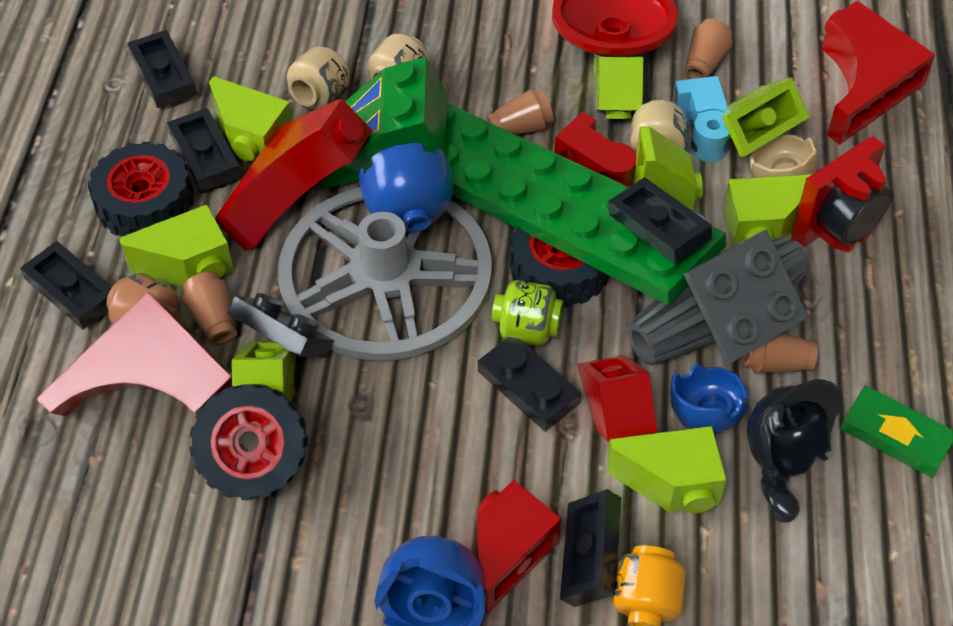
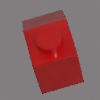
[577,355,657,442]
[477,480,561,614]

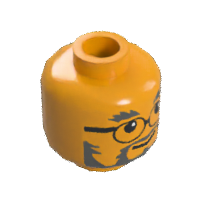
[612,545,687,626]

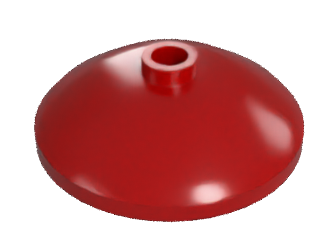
[552,0,678,57]

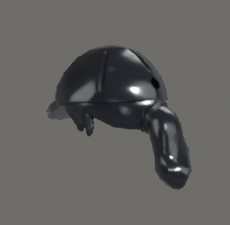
[747,379,843,523]

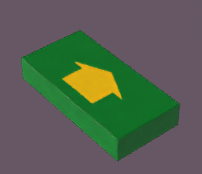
[840,385,953,478]

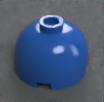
[359,143,453,232]
[374,535,487,626]

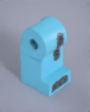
[672,76,730,162]

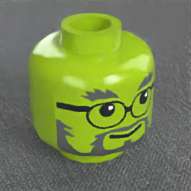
[491,280,564,346]

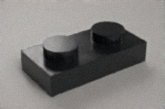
[127,30,197,108]
[167,108,242,193]
[608,177,712,264]
[20,241,112,330]
[227,293,334,358]
[477,337,581,432]
[560,489,621,607]

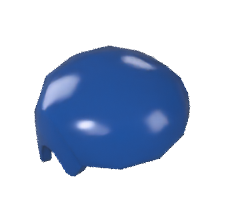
[670,364,749,434]

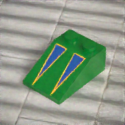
[319,57,446,189]

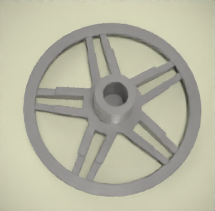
[278,187,492,361]

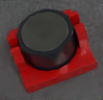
[791,136,893,253]

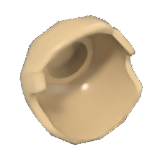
[750,134,819,178]

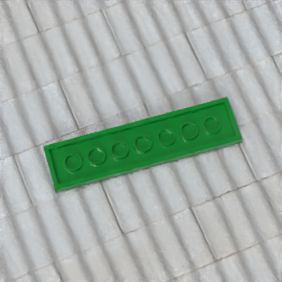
[445,102,726,306]

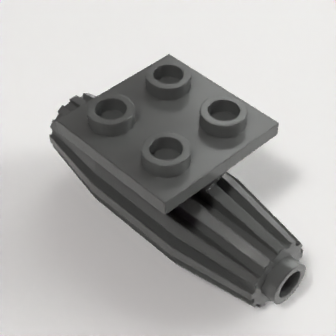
[626,229,808,365]

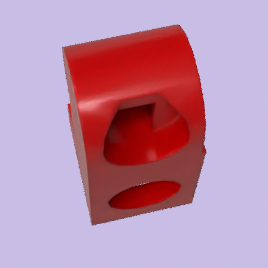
[554,111,636,187]

